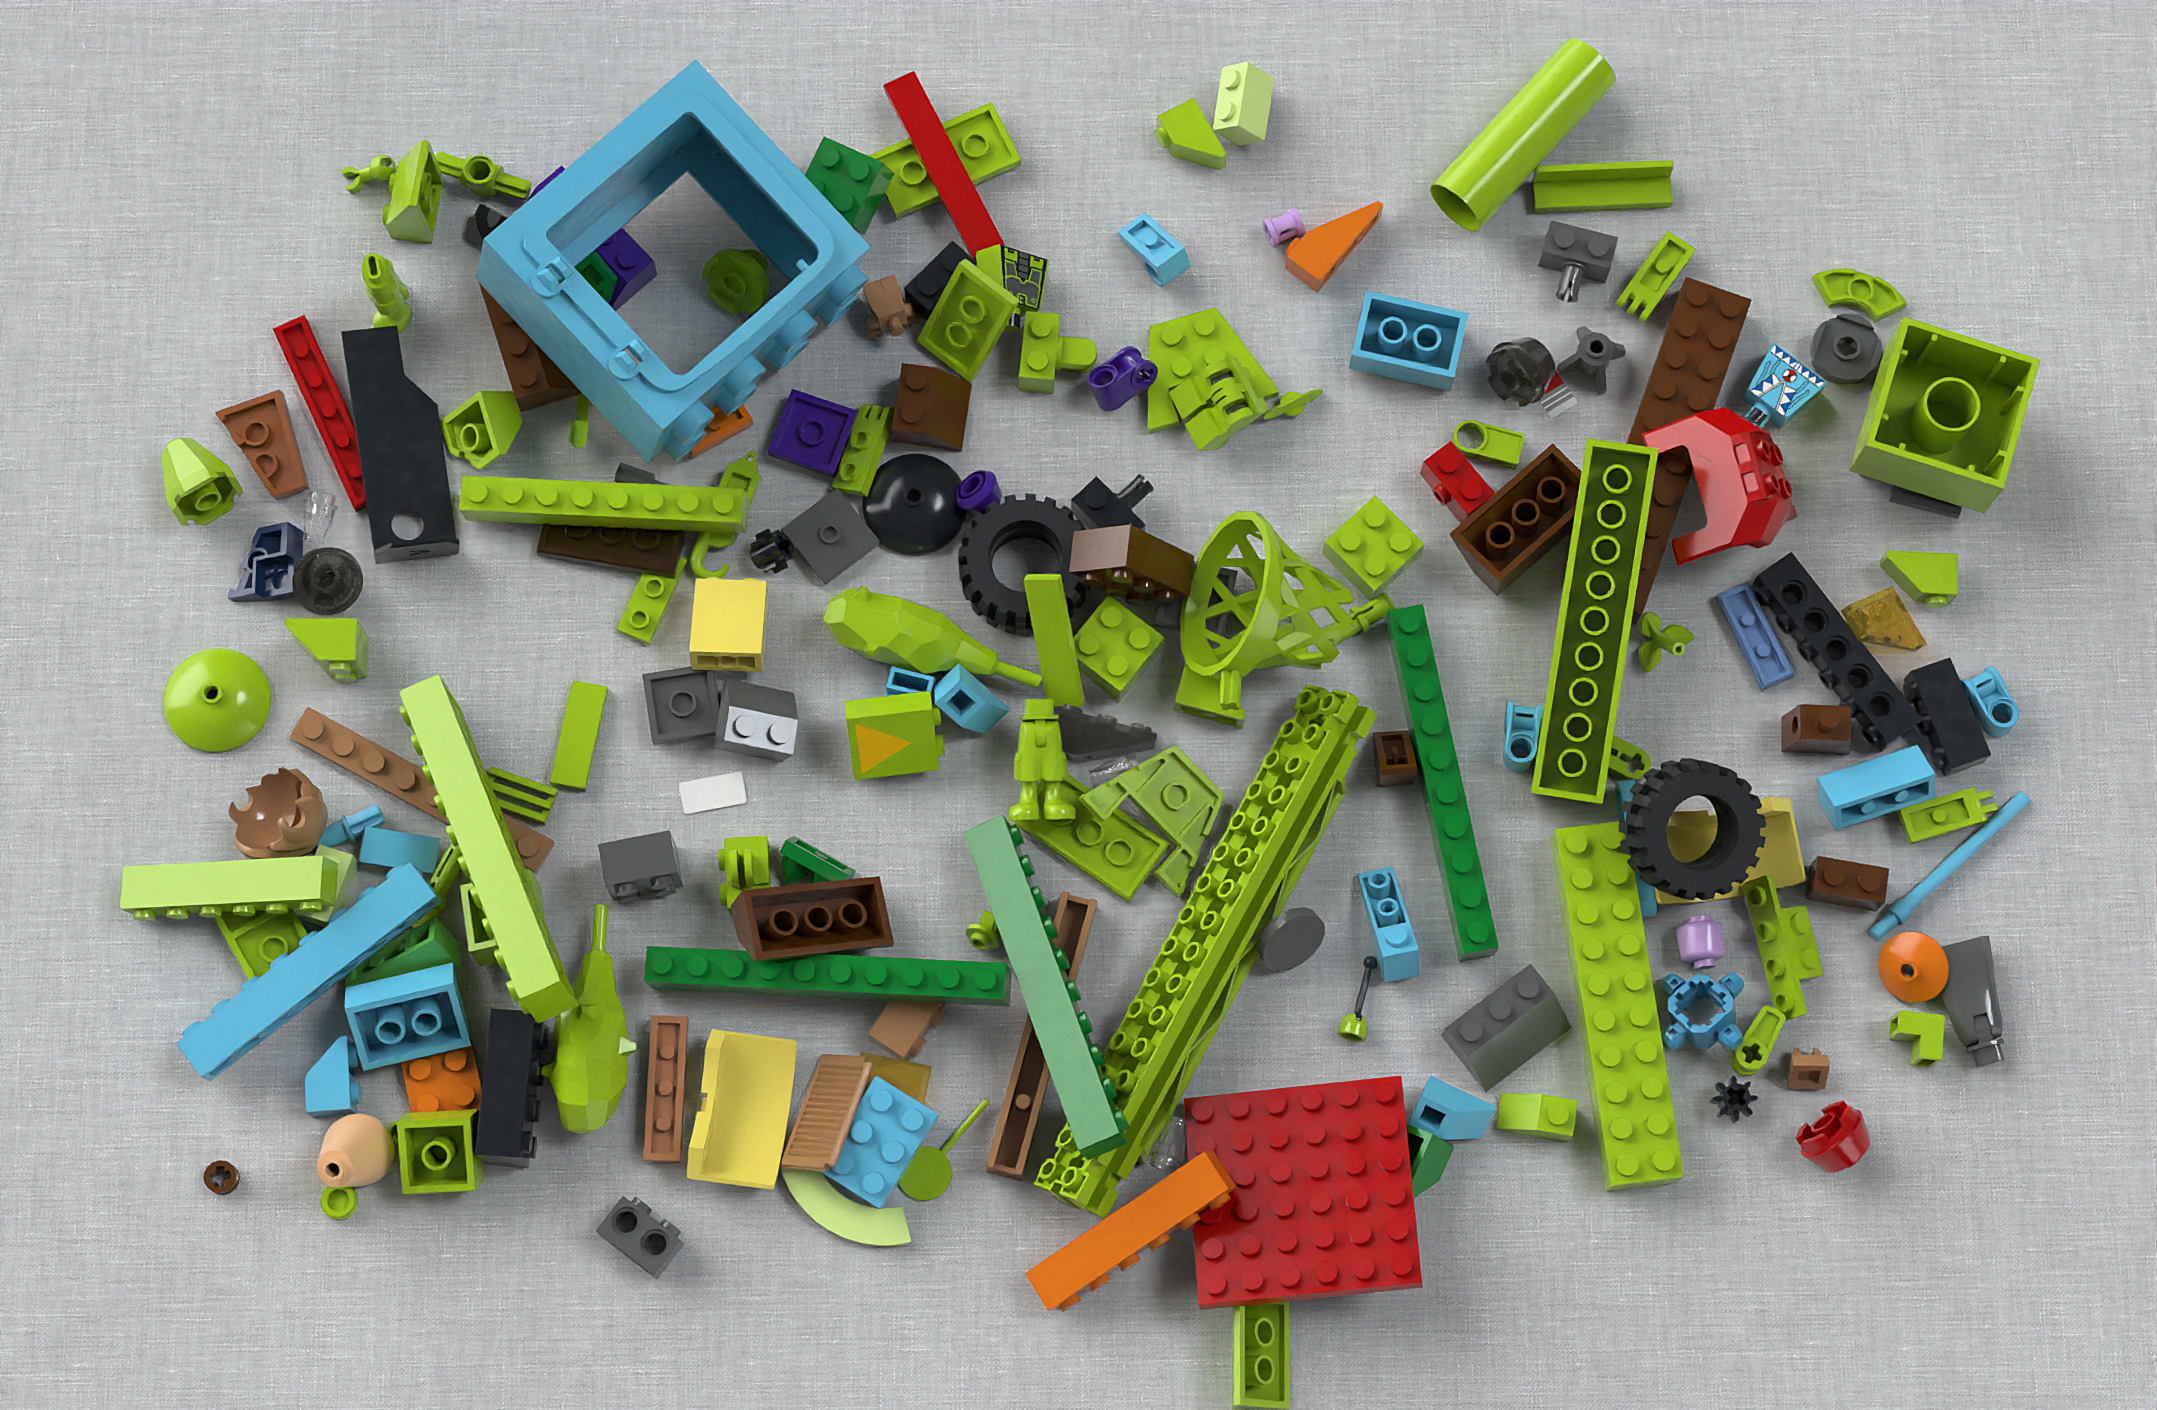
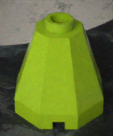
[161,438,243,526]

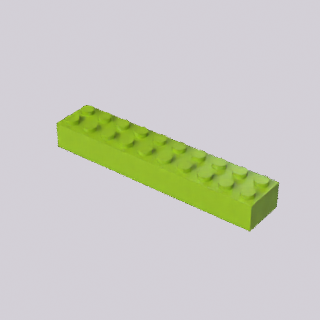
[1531,438,1659,804]
[399,674,579,1023]
[1550,820,1684,1192]

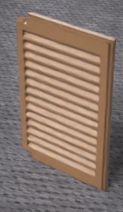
[780,1054,874,1172]

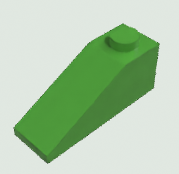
[345,917,461,988]

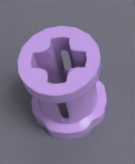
[1262,207,1306,248]

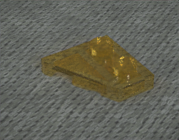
[1841,586,1927,652]

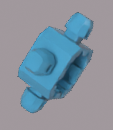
[1661,972,1744,1051]

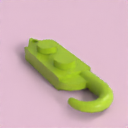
[690,449,762,579]

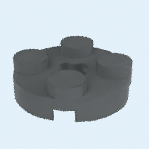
[1810,314,1882,384]

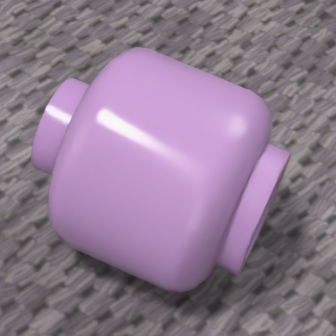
[1676,915,1726,970]

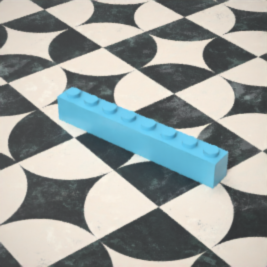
[176,862,443,1081]

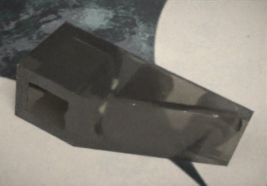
[1054,704,1157,763]

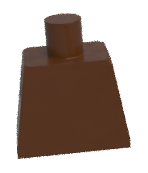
[1781,704,1851,755]

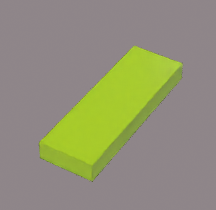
[550,680,609,791]

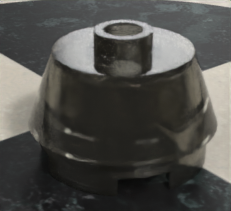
[1485,337,1555,407]
[292,547,363,615]

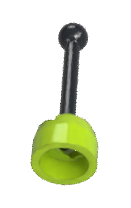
[1337,956,1378,1042]

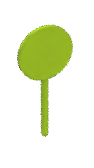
[899,1099,989,1201]

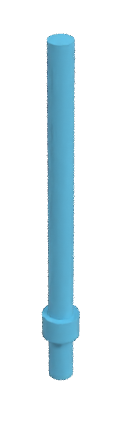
[1869,791,2030,941]

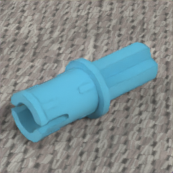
[317,805,385,848]

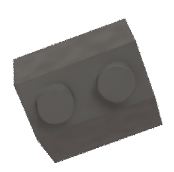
[713,678,798,762]

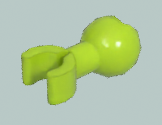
[341,154,396,194]

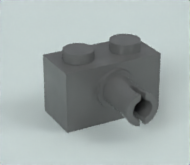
[1538,220,1618,303]

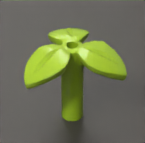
[1638,611,1695,672]

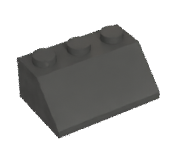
[1441,964,1571,1093]

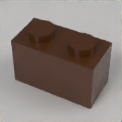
[1805,856,1889,911]

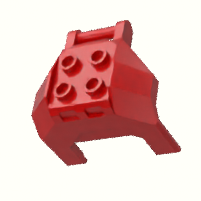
[1642,407,1797,566]

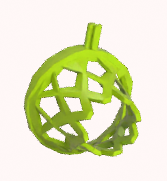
[1180,511,1353,711]

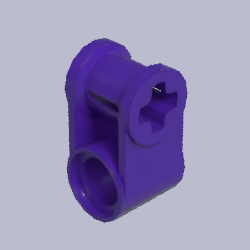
[1088,346,1158,411]

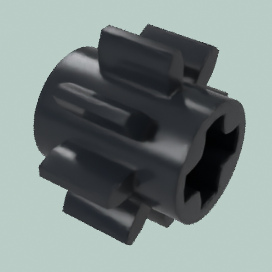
[750,529,793,574]
[1710,1076,1758,1123]

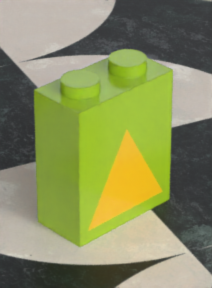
[845,691,945,780]

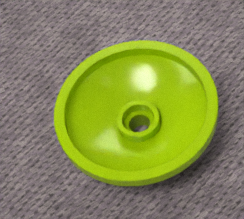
[164,648,272,753]

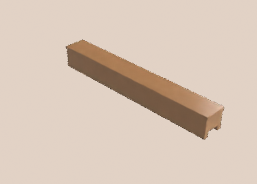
[986,891,1097,1181]

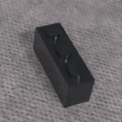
[1903,657,1991,777]

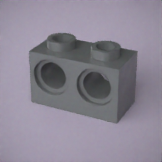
[596,1196,684,1279]

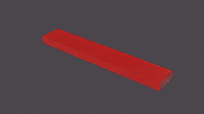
[883,71,1005,262]
[272,314,367,512]

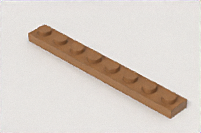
[289,707,555,874]

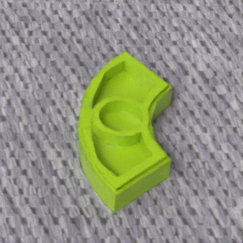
[1812,268,1907,323]

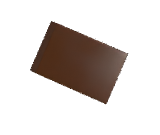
[1373,730,1417,787]

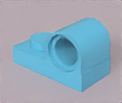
[1118,212,1190,287]

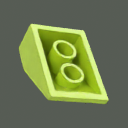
[382,140,444,244]

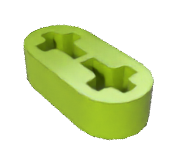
[1608,735,1651,782]

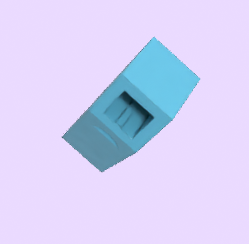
[1357,866,1420,983]

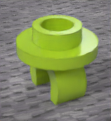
[965,910,1001,951]

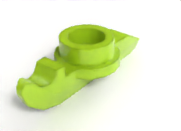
[1262,389,1324,420]

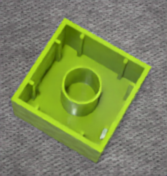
[1849,317,2041,514]

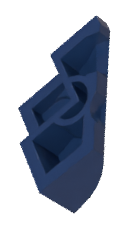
[228,522,304,602]

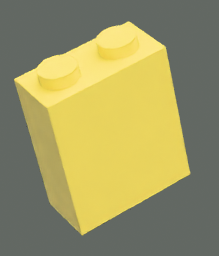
[689,577,768,672]

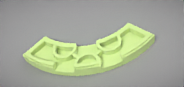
[780,1167,912,1247]

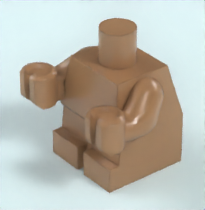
[863,274,920,340]

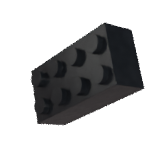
[475,1008,549,1168]

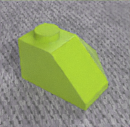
[440,390,522,469]

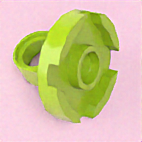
[702,248,770,314]

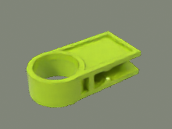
[1452,420,1526,470]

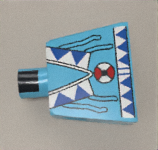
[1743,343,1827,428]

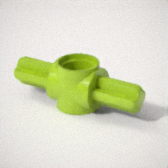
[435,151,531,200]

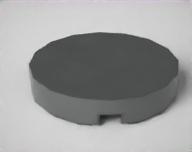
[1257,907,1325,971]

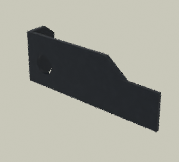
[341,325,460,564]

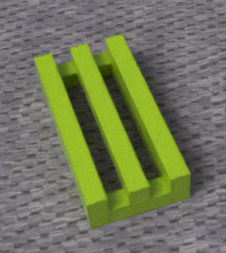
[488,766,559,825]

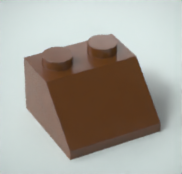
[892,363,972,451]

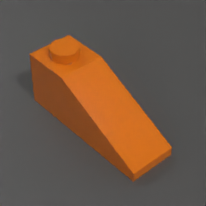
[1285,201,1383,293]

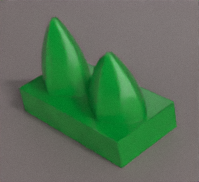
[780,836,856,885]

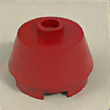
[1795,1101,1871,1173]

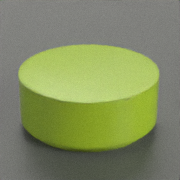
[320,1186,359,1220]

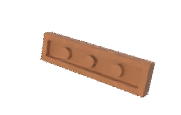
[643,1015,689,1163]

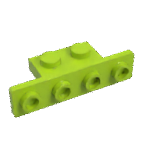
[1743,875,1824,1021]

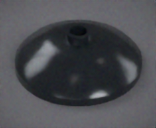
[862,454,967,556]

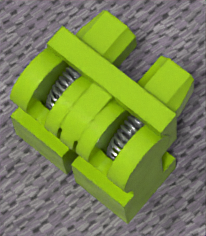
[1169,358,1268,451]

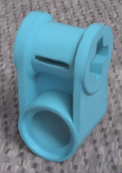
[1960,665,2020,738]
[1503,701,1543,773]

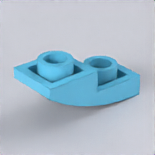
[358,826,440,874]

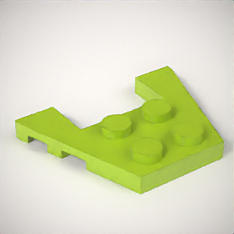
[1147,307,1279,434]
[1078,745,1225,896]

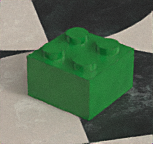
[805,136,895,235]

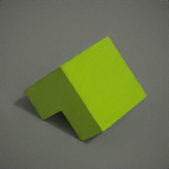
[1889,1010,1945,1067]

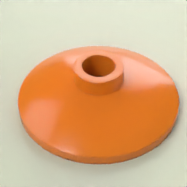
[1878,931,1949,1003]

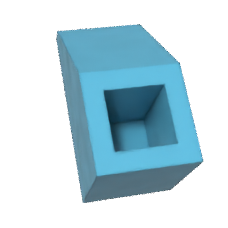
[934,663,1010,734]
[305,1036,362,1117]
[1408,1075,1496,1140]

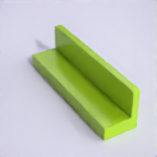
[1531,160,1674,213]

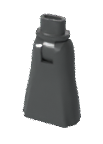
[1939,935,2005,1067]

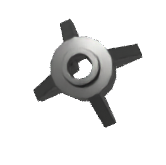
[1557,326,1626,395]

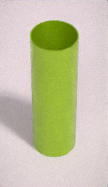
[1430,38,1616,232]

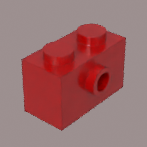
[1420,441,1495,523]

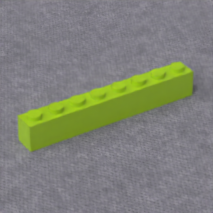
[459,475,749,534]

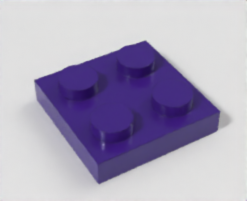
[768,389,858,478]

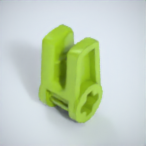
[1730,1005,1786,1076]

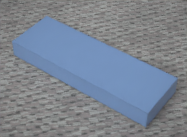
[1715,581,1795,691]

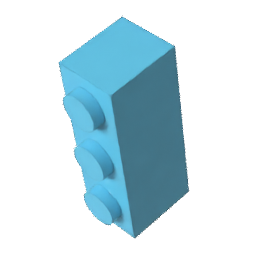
[1817,745,1935,830]

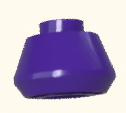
[956,470,1002,515]

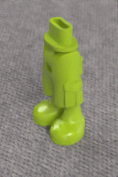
[361,253,413,335]
[1008,699,1076,820]

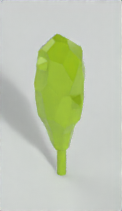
[823,586,1042,689]
[541,904,637,1134]

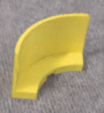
[1654,796,1806,904]
[686,1029,798,1189]

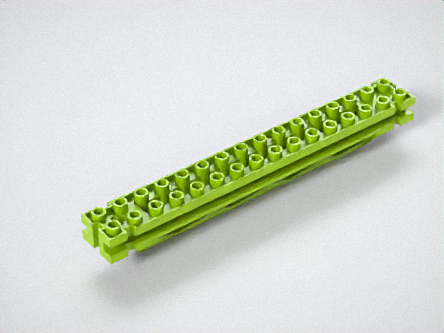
[1034,685,1378,1219]

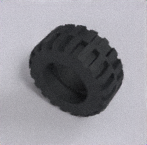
[958,493,1091,635]
[1619,758,1766,900]

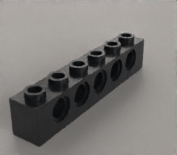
[1752,552,1922,752]

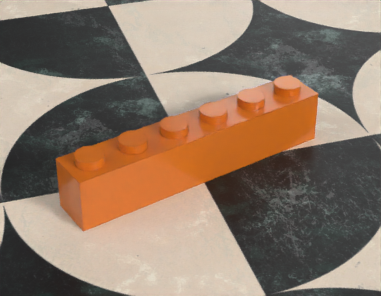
[1025,1150,1237,1312]

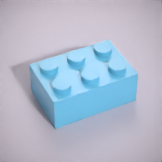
[1348,291,1469,391]
[345,962,471,1071]
[822,1075,940,1209]

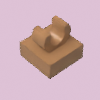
[1787,1048,1830,1089]

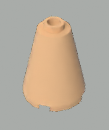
[316,1113,396,1187]

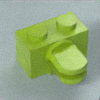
[1019,311,1097,393]
[718,835,772,916]

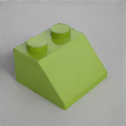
[285,618,369,683]

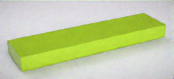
[1023,574,1085,707]

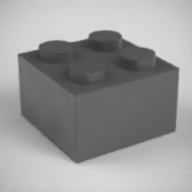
[598,830,684,903]

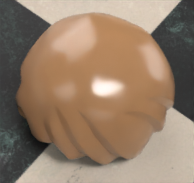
[228,767,328,859]

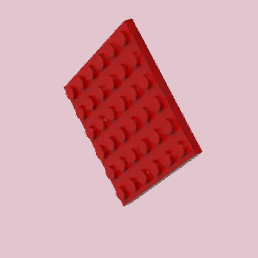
[1184,1075,1423,1310]

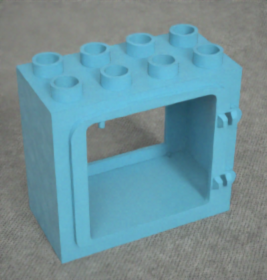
[476,59,871,464]

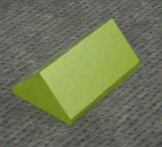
[1232,1301,1290,1410]

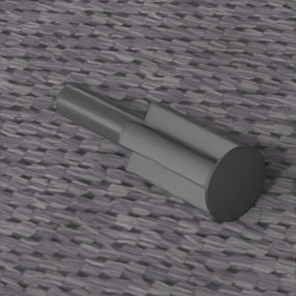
[614,462,669,485]

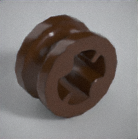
[203,1160,240,1195]

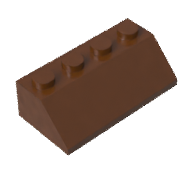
[476,273,582,412]
[1450,443,1582,596]
[731,876,894,962]

